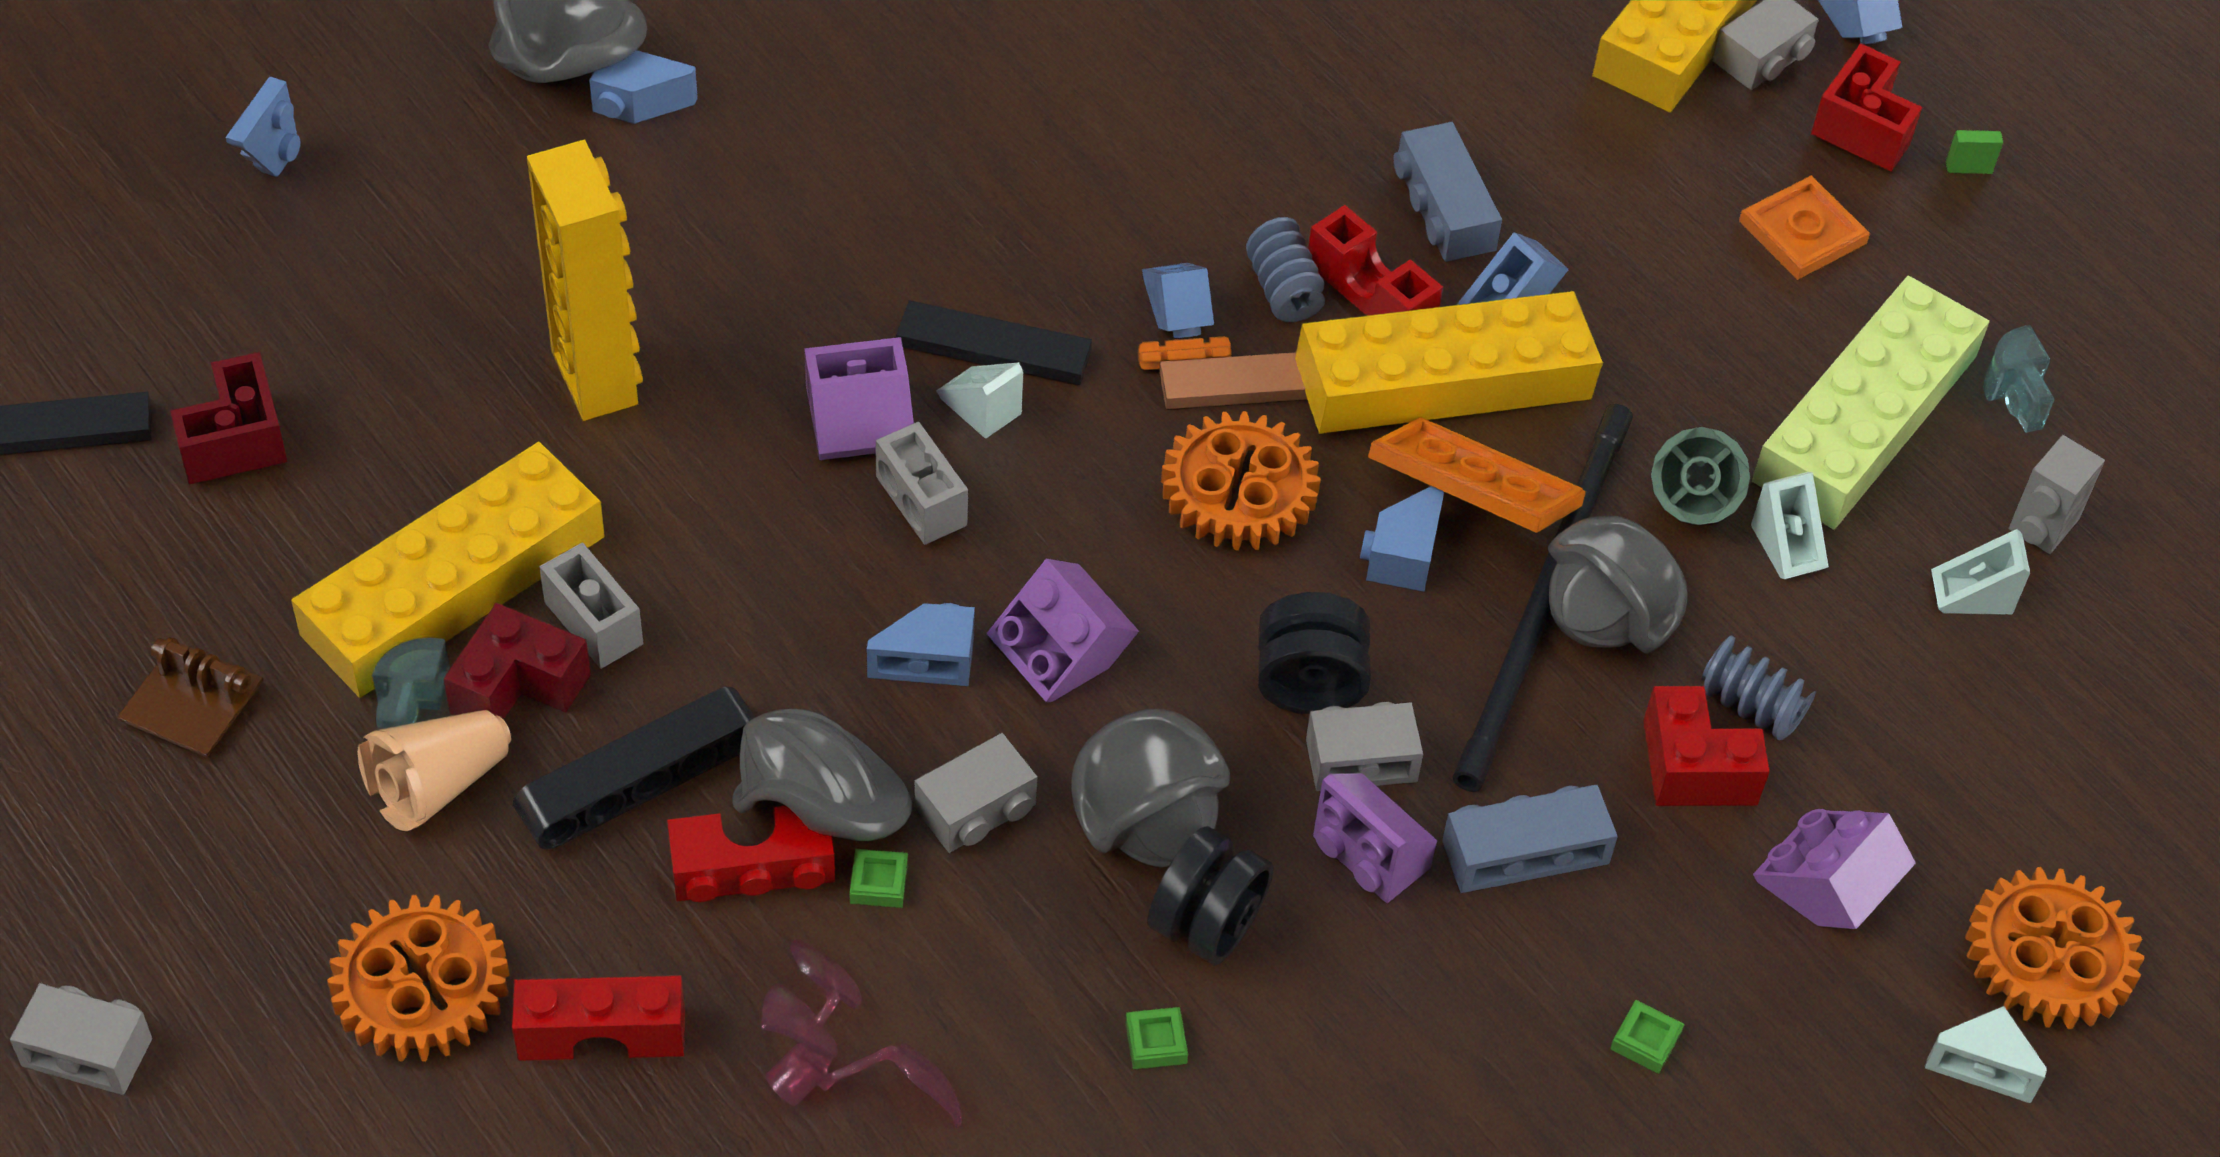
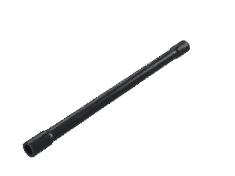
[1453,404,1633,792]

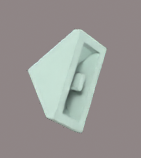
[936,363,1023,439]
[1751,472,1829,579]
[1931,529,2030,614]
[1925,1006,2047,1103]

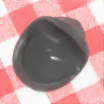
[488,0,647,83]
[1548,515,1688,654]
[732,708,912,841]
[1072,709,1231,867]

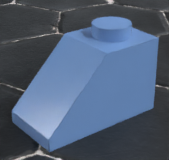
[1818,0,1902,44]
[590,50,698,124]
[1457,232,1569,305]
[1142,263,1214,338]
[1360,486,1444,592]
[867,603,975,686]

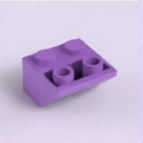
[804,337,914,460]
[986,558,1139,702]
[1313,773,1437,903]
[1753,809,1916,929]

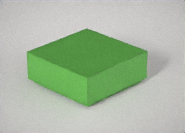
[1946,130,2003,174]
[850,849,908,908]
[1610,1000,1684,1074]
[1125,1007,1188,1070]

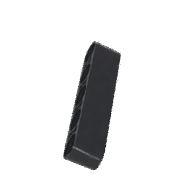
[513,687,756,849]

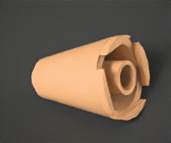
[357,710,511,832]

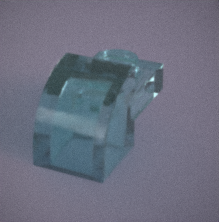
[1983,325,2055,433]
[372,638,450,729]

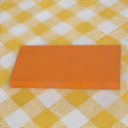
[1368,417,1586,533]

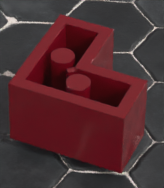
[170,352,288,485]
[443,603,591,720]

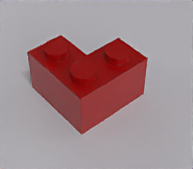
[1811,43,1923,172]
[1643,686,1770,806]

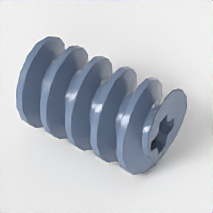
[1246,217,1325,322]
[1701,635,1817,740]

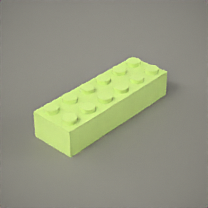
[1752,275,1990,530]

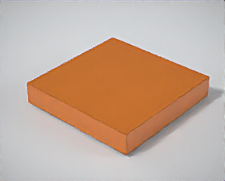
[1739,176,1870,280]

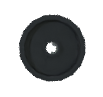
[1258,592,1371,714]
[1147,826,1274,966]

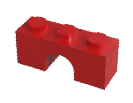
[1308,205,1443,316]
[667,806,835,902]
[512,976,685,1061]

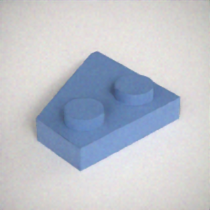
[226,77,300,177]

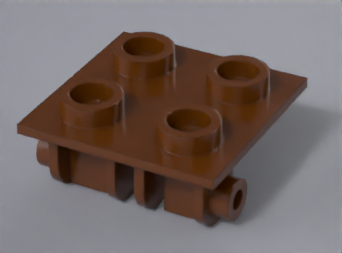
[117,637,263,757]

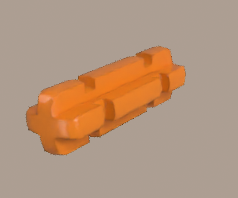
[1138,336,1232,370]

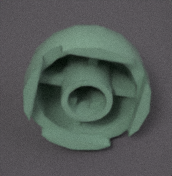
[1651,427,1750,525]

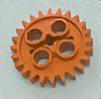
[1161,411,1321,550]
[1965,867,2144,1029]
[328,895,510,1062]

